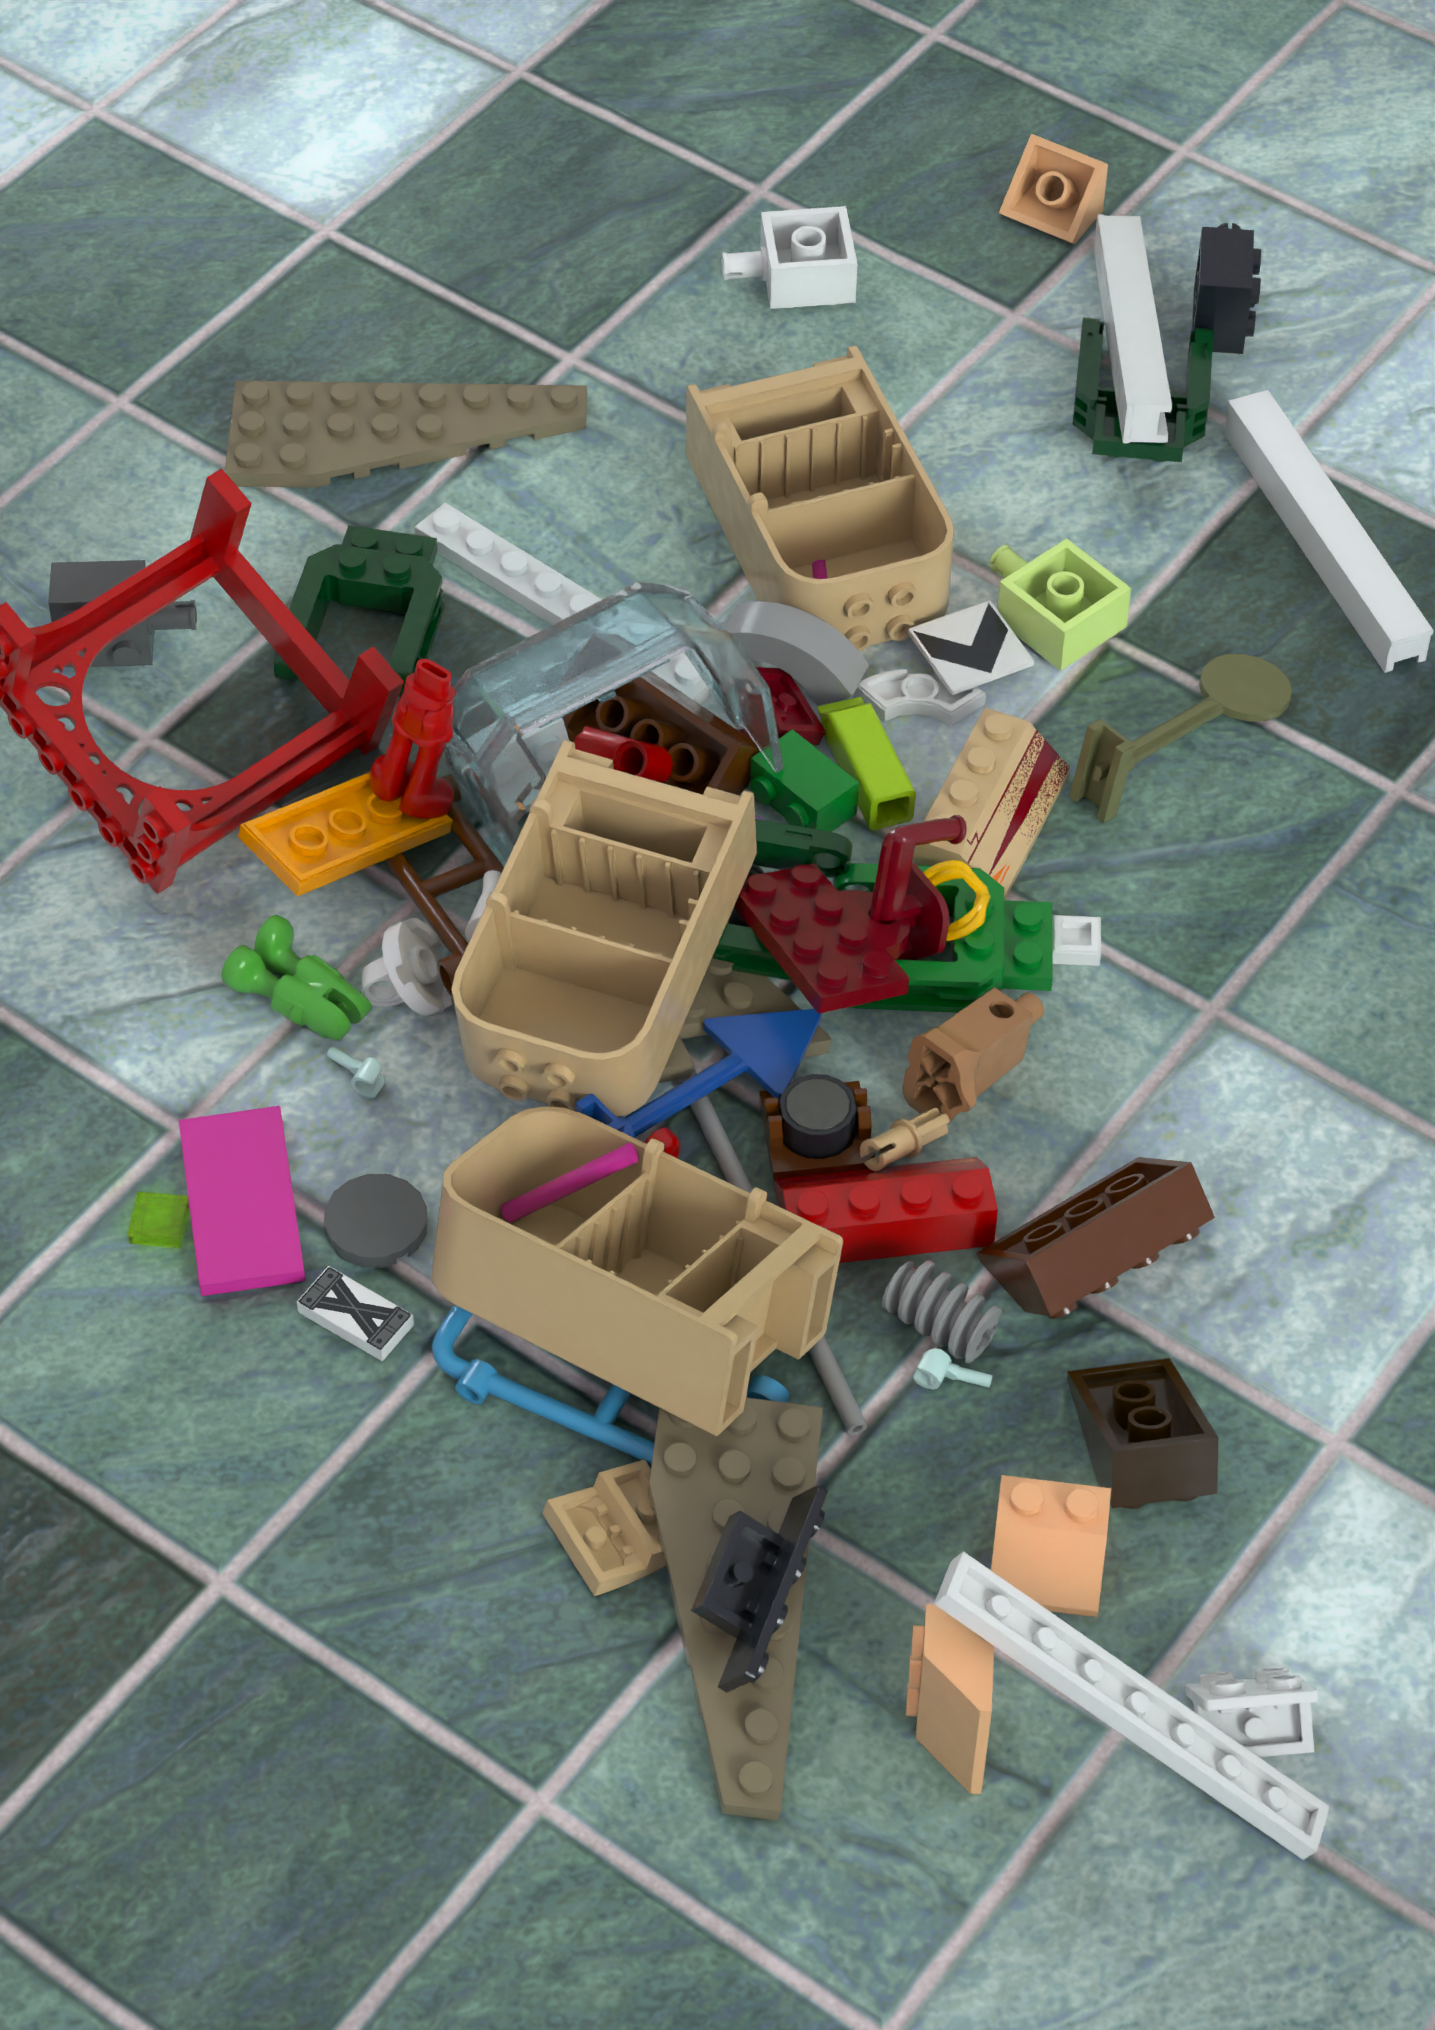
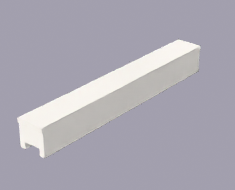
[1094,214,1172,443]
[1224,390,1433,673]

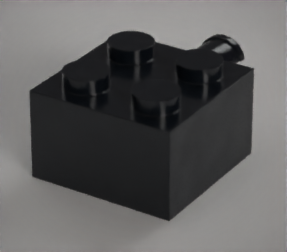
[1192,223,1261,354]

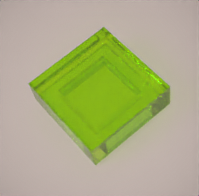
[127,1191,190,1248]

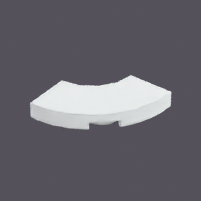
[853,669,986,727]

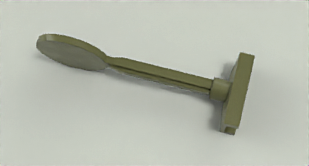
[1069,654,1292,823]

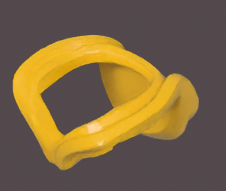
[923,860,991,941]

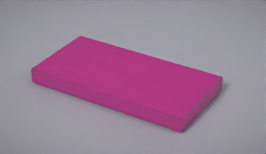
[179,1106,306,1296]

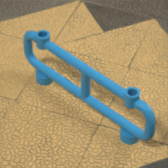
[432,1305,790,1465]

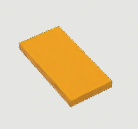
[238,772,453,897]

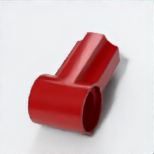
[574,726,673,783]

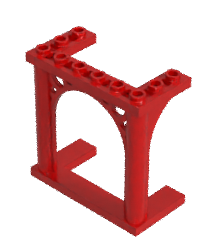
[0,468,404,894]

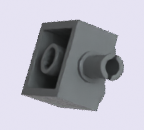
[48,560,197,668]

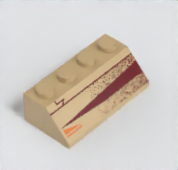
[913,707,1070,900]

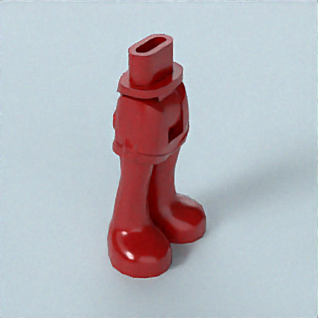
[369,659,455,819]

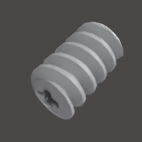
[882,1260,1002,1363]

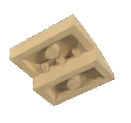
[542,1459,666,1596]

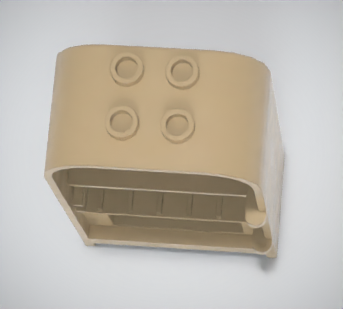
[686,345,954,651]
[452,740,757,1117]
[432,1106,843,1436]

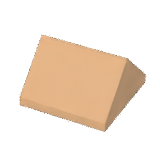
[999,134,1108,244]

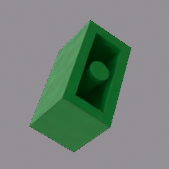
[750,729,859,832]

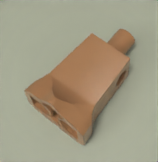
[902,988,1044,1124]

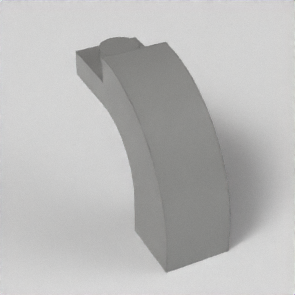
[697,601,869,706]

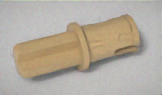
[860,1108,950,1171]

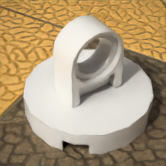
[362,918,454,1016]

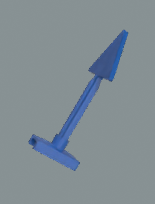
[575,1009,822,1139]

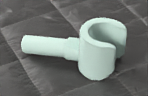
[327,1046,385,1098]
[913,1348,992,1390]

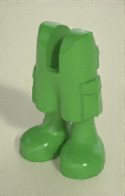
[221,914,372,1041]

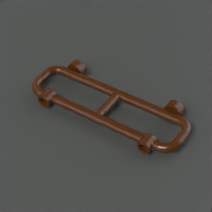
[384,764,504,997]

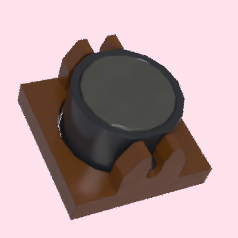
[759,1074,874,1183]

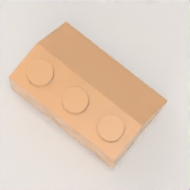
[906,1604,994,1794]

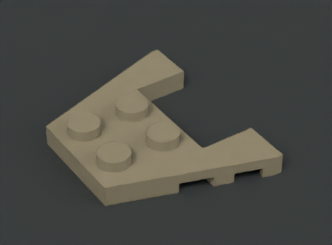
[658,958,832,1083]

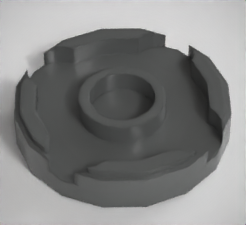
[324,1174,428,1268]

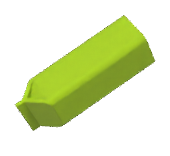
[817,696,916,831]

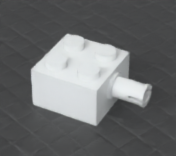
[721,206,857,309]

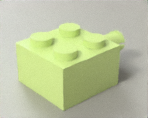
[989,538,1131,671]

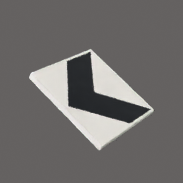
[908,600,1034,695]

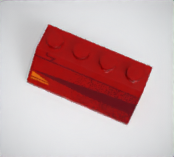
[774,1157,998,1263]

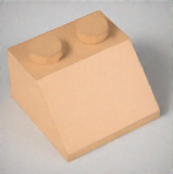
[991,1475,1111,1617]

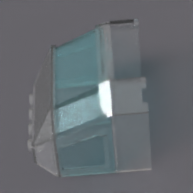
[443,581,784,863]

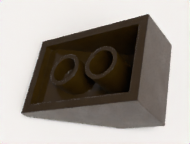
[1067,1358,1219,1509]

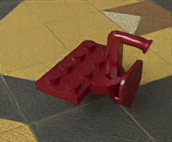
[734,815,967,1014]

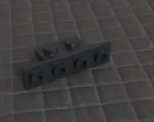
[691,1485,828,1693]

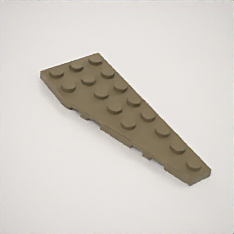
[225,381,587,488]
[648,1397,823,1821]

